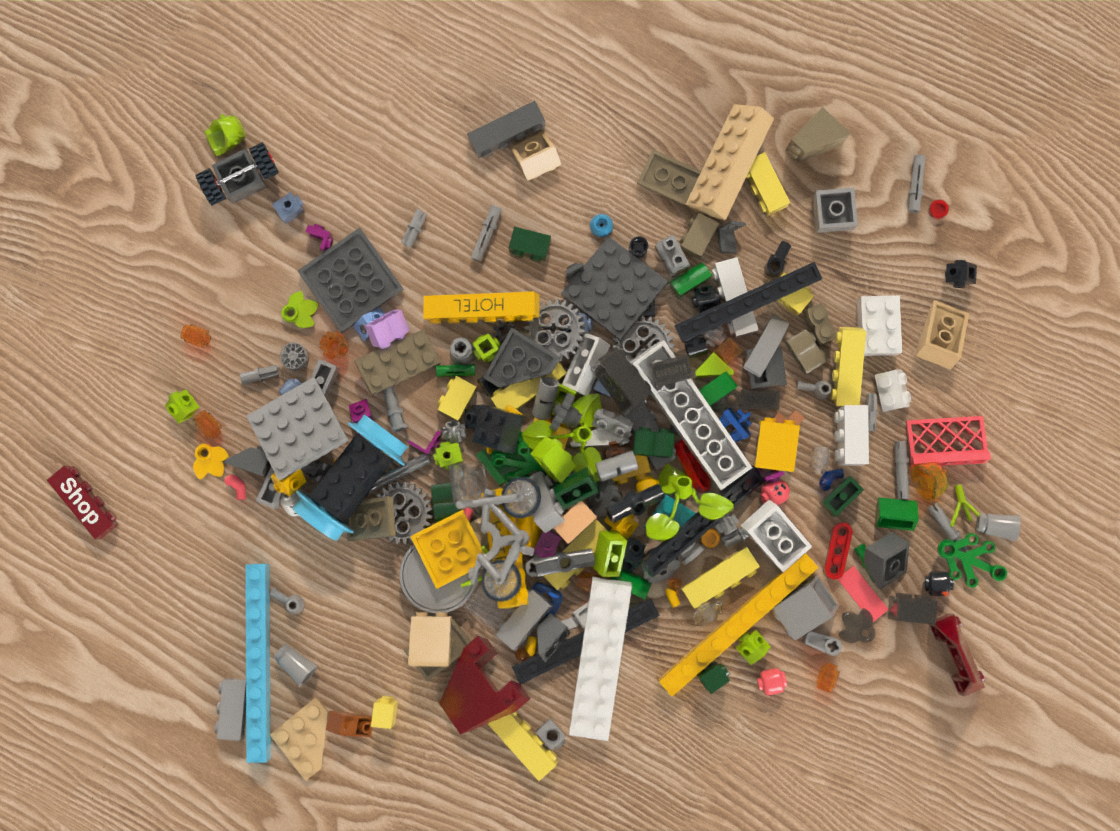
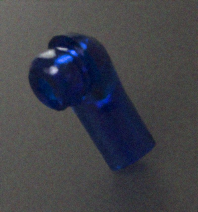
[819,469,844,491]

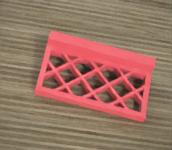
[906,416,991,468]

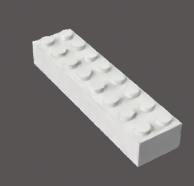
[630,340,752,490]
[569,577,632,741]

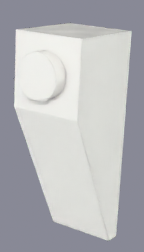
[570,415,632,448]

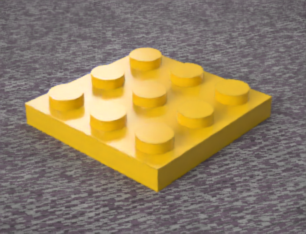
[410,510,485,589]

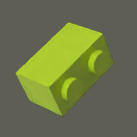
[530,436,576,483]
[592,531,627,577]

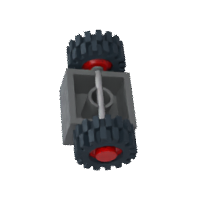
[195,142,279,206]

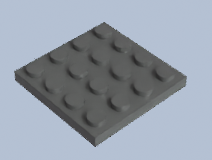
[298,228,404,333]
[561,236,668,341]

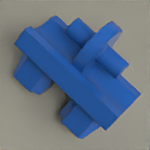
[719,407,752,443]

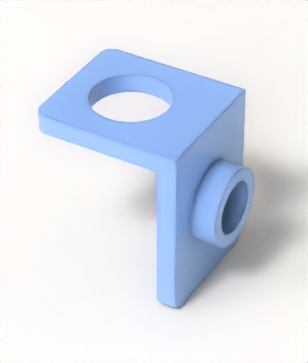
[353,308,385,341]

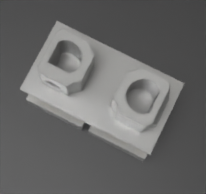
[655,234,690,278]

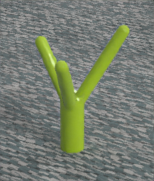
[950,485,980,527]

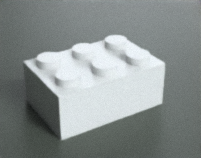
[857,295,902,356]
[834,405,869,466]
[740,500,812,572]

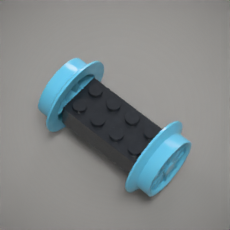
[293,414,408,541]

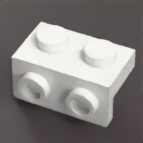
[875,370,911,412]

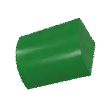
[668,263,712,299]
[875,497,919,531]
[610,567,652,600]

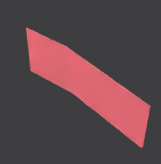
[838,566,889,623]

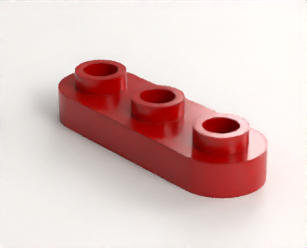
[675,439,711,493]
[824,522,853,580]

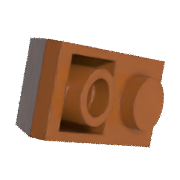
[326,711,372,737]

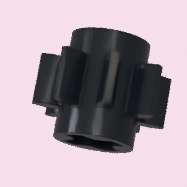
[493,320,515,343]

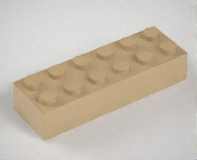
[686,104,774,220]

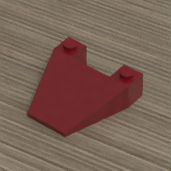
[928,613,985,696]
[439,635,531,735]

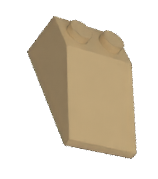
[916,300,969,370]

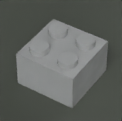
[812,188,858,233]

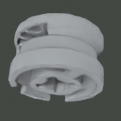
[280,342,309,371]
[680,542,705,565]

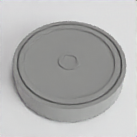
[399,545,476,613]

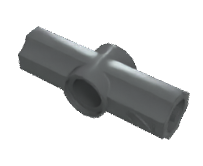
[534,548,595,577]

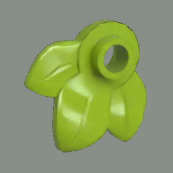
[281,291,319,328]

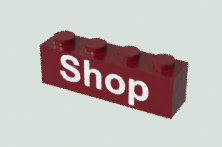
[47,465,119,540]

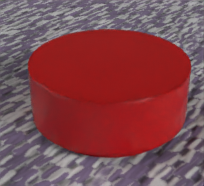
[928,199,949,219]

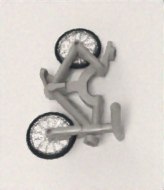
[456,477,541,602]

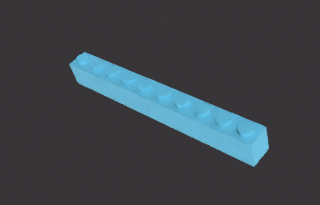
[246,564,271,763]

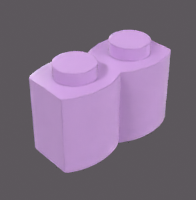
[365,310,410,349]

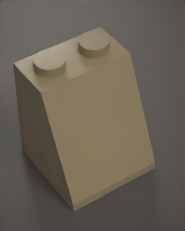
[785,107,850,162]

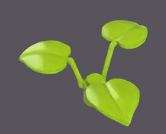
[522,394,602,481]
[646,463,734,541]

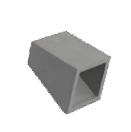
[772,575,839,641]

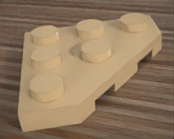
[270,697,329,781]

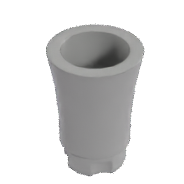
[450,338,475,365]
[976,513,1021,542]
[274,644,318,687]

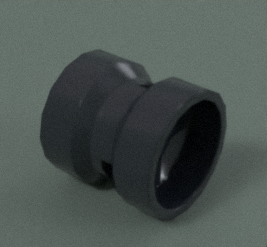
[629,236,648,258]

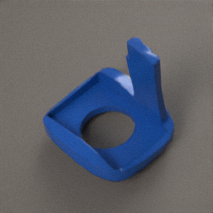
[531,582,562,617]

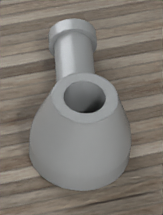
[796,380,832,400]
[269,587,305,614]

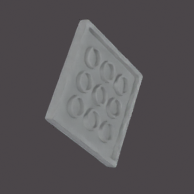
[246,377,349,480]

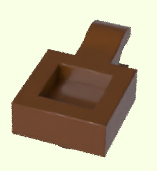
[605,441,627,459]

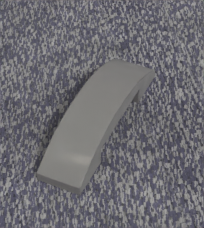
[743,313,789,378]

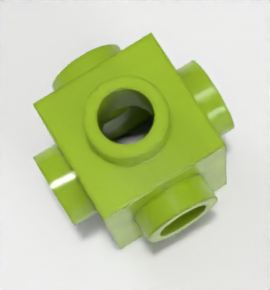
[472,333,501,363]
[165,389,200,424]
[433,441,464,471]
[735,629,771,665]

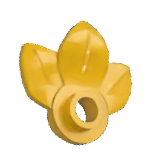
[193,444,229,479]

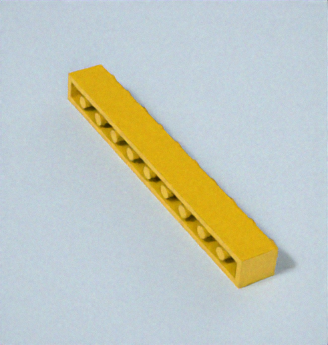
[657,553,819,696]

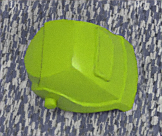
[205,114,246,156]

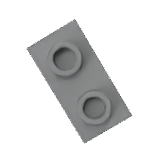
[592,409,634,439]

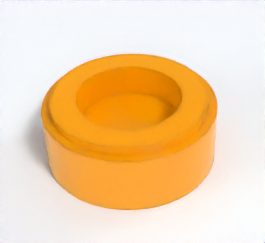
[700,528,720,548]

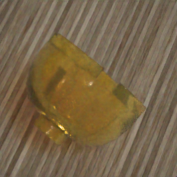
[911,462,949,501]

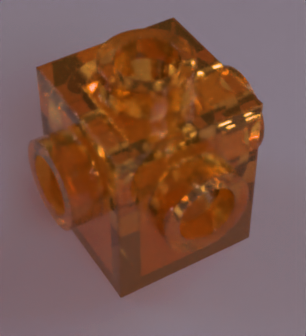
[319,331,349,360]

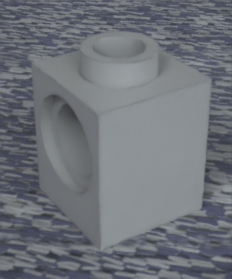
[536,717,566,750]

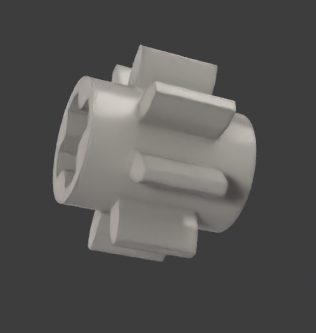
[703,326,726,348]
[442,420,466,444]
[714,513,739,536]

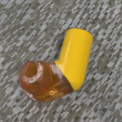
[665,578,682,608]
[515,636,538,661]

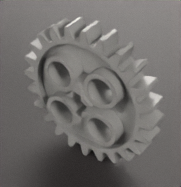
[524,299,587,361]
[613,316,675,377]
[377,482,434,544]

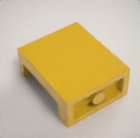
[754,417,800,472]

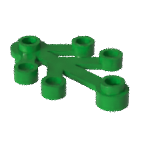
[490,442,548,485]
[937,533,1007,588]

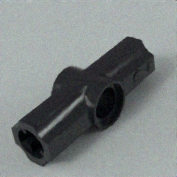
[605,484,665,524]

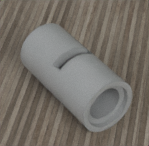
[532,377,559,420]
[595,451,638,482]

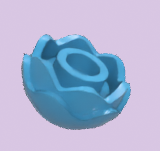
[590,214,613,238]

